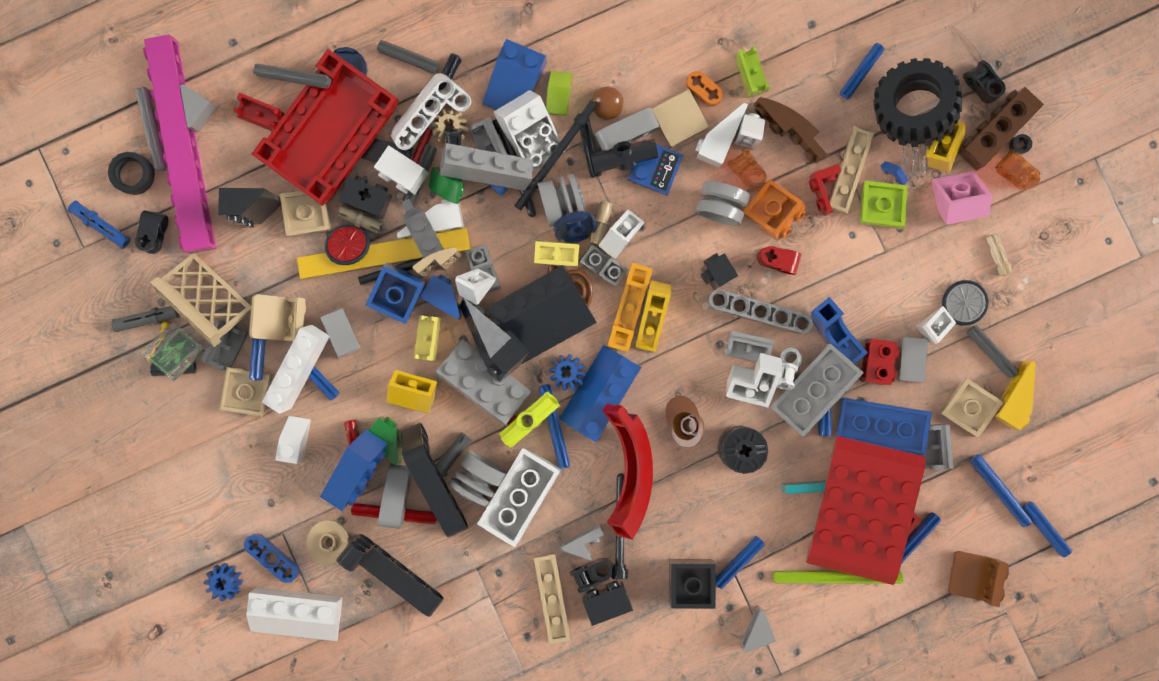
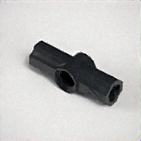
[590,138,659,173]

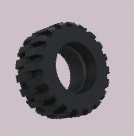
[873,58,962,147]

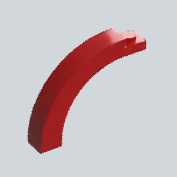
[602,404,653,540]

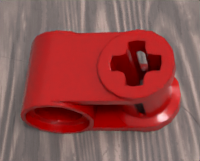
[757,246,801,275]

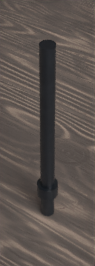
[514,100,597,211]

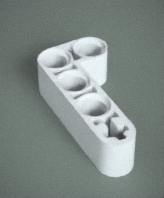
[391,73,471,150]

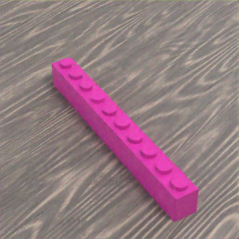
[143,34,217,254]

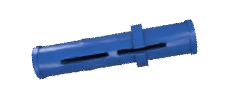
[68,200,131,249]

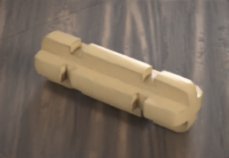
[986,234,1012,276]

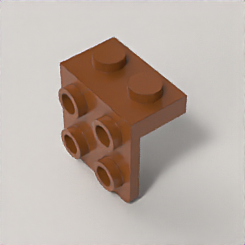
[948,551,1009,607]

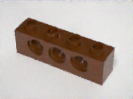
[958,87,1044,171]

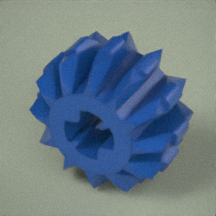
[549,354,586,391]
[203,563,244,602]

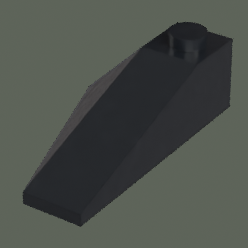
[459,298,529,382]

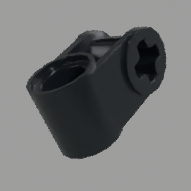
[963,60,1006,104]
[135,210,169,254]
[569,557,612,593]

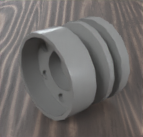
[537,173,585,227]
[448,450,507,507]

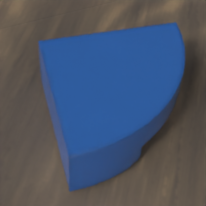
[880,161,909,185]

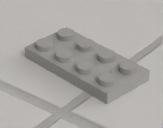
[435,339,531,426]
[770,343,864,437]

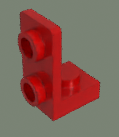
[809,164,841,216]

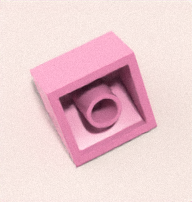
[932,171,992,225]

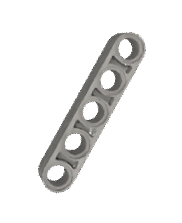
[707,290,813,334]

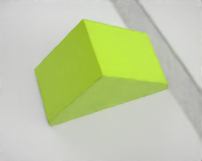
[546,70,572,116]

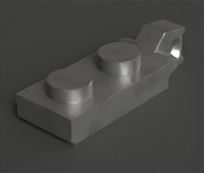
[401,199,444,258]

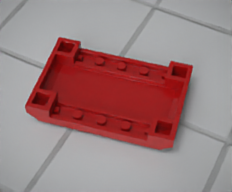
[251,49,399,206]
[806,435,926,585]

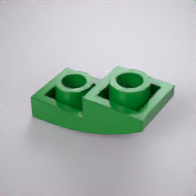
[429,167,464,204]

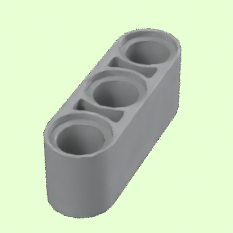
[595,108,660,151]
[378,464,412,529]

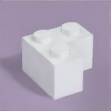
[726,353,782,408]

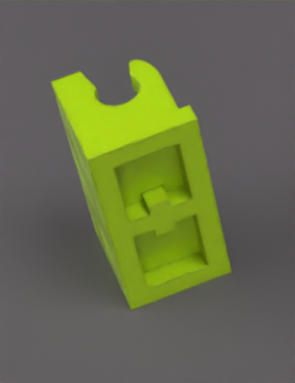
[735,46,770,98]

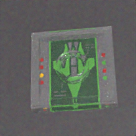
[141,323,206,382]

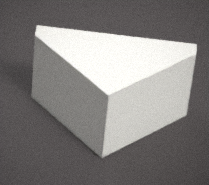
[455,269,496,305]
[915,306,956,344]

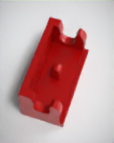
[233,93,285,132]

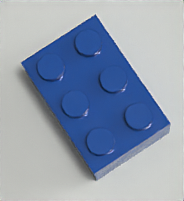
[320,430,388,511]

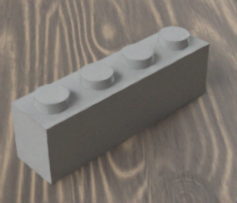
[439,143,533,191]

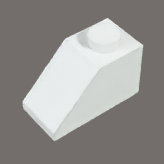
[734,113,765,149]
[598,210,645,259]
[275,416,311,464]

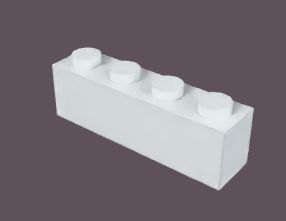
[262,325,330,414]

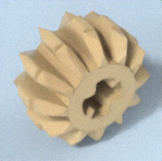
[432,108,469,144]

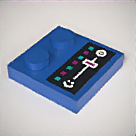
[627,139,683,196]

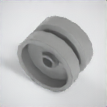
[695,181,750,226]

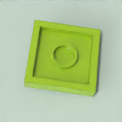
[860,180,908,229]

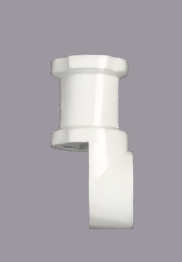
[777,347,802,390]

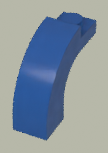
[811,297,868,364]

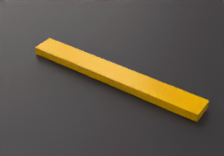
[297,228,471,280]

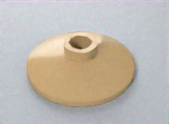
[306,520,349,565]

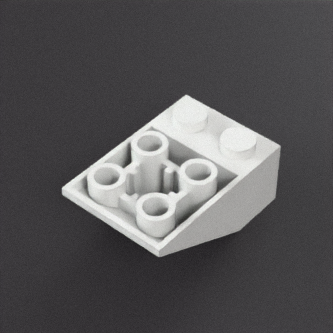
[494,90,565,172]

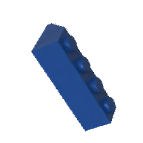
[559,345,642,442]

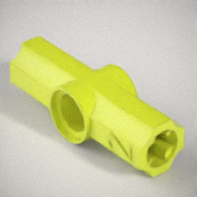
[499,392,560,448]

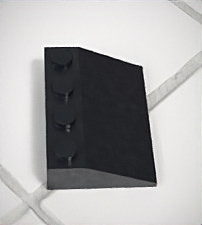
[487,265,597,364]

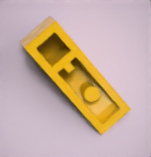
[635,280,672,352]
[993,361,1036,430]

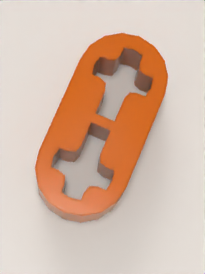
[686,71,723,107]

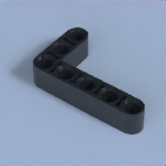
[400,422,468,538]
[336,534,444,617]

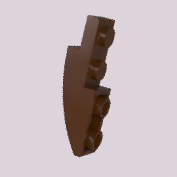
[754,97,827,164]

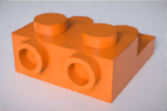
[742,179,806,241]

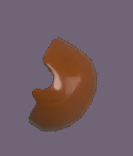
[592,86,624,120]

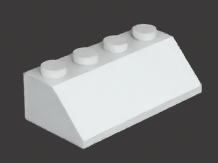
[477,448,562,547]
[246,587,343,641]

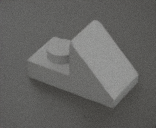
[561,524,604,560]

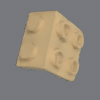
[249,294,306,341]

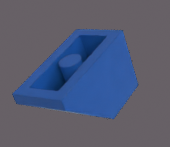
[420,274,462,320]

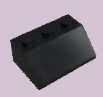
[218,188,281,228]

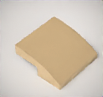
[413,248,462,277]

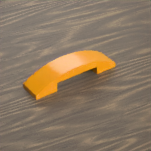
[607,263,653,352]

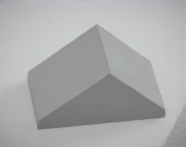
[180,85,216,132]
[740,606,776,653]

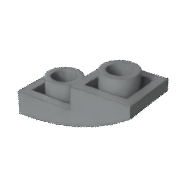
[578,244,628,287]
[465,245,501,293]

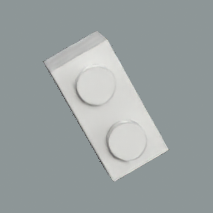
[374,145,429,195]

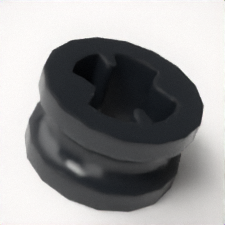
[1009,134,1033,155]

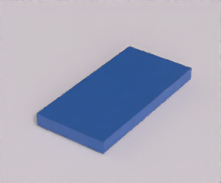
[836,397,932,455]

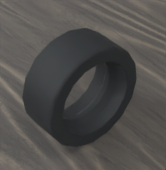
[108,152,155,195]

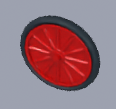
[325,224,370,265]

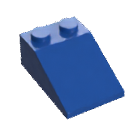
[482,39,547,110]

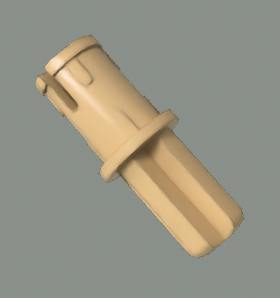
[590,201,613,245]

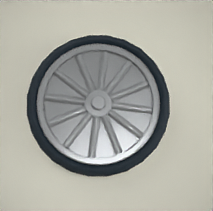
[942,280,989,326]

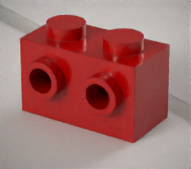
[860,338,899,385]

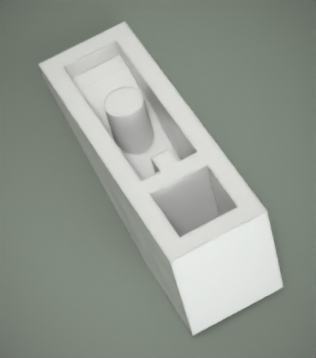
[695,103,748,168]
[397,199,464,240]

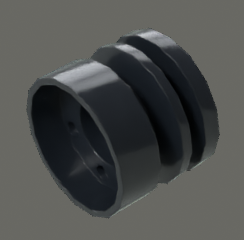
[717,425,769,474]

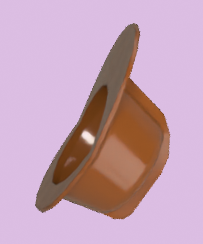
[665,396,704,447]

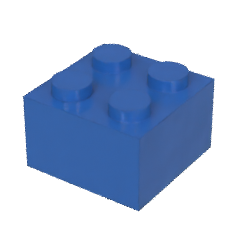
[365,262,426,324]

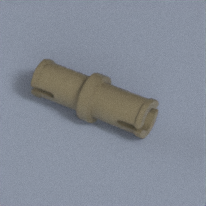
[337,204,383,234]

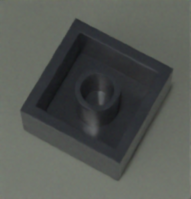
[669,559,716,609]

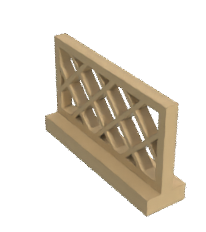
[150,253,252,347]

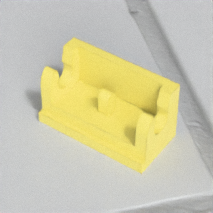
[534,240,579,266]
[414,315,441,361]

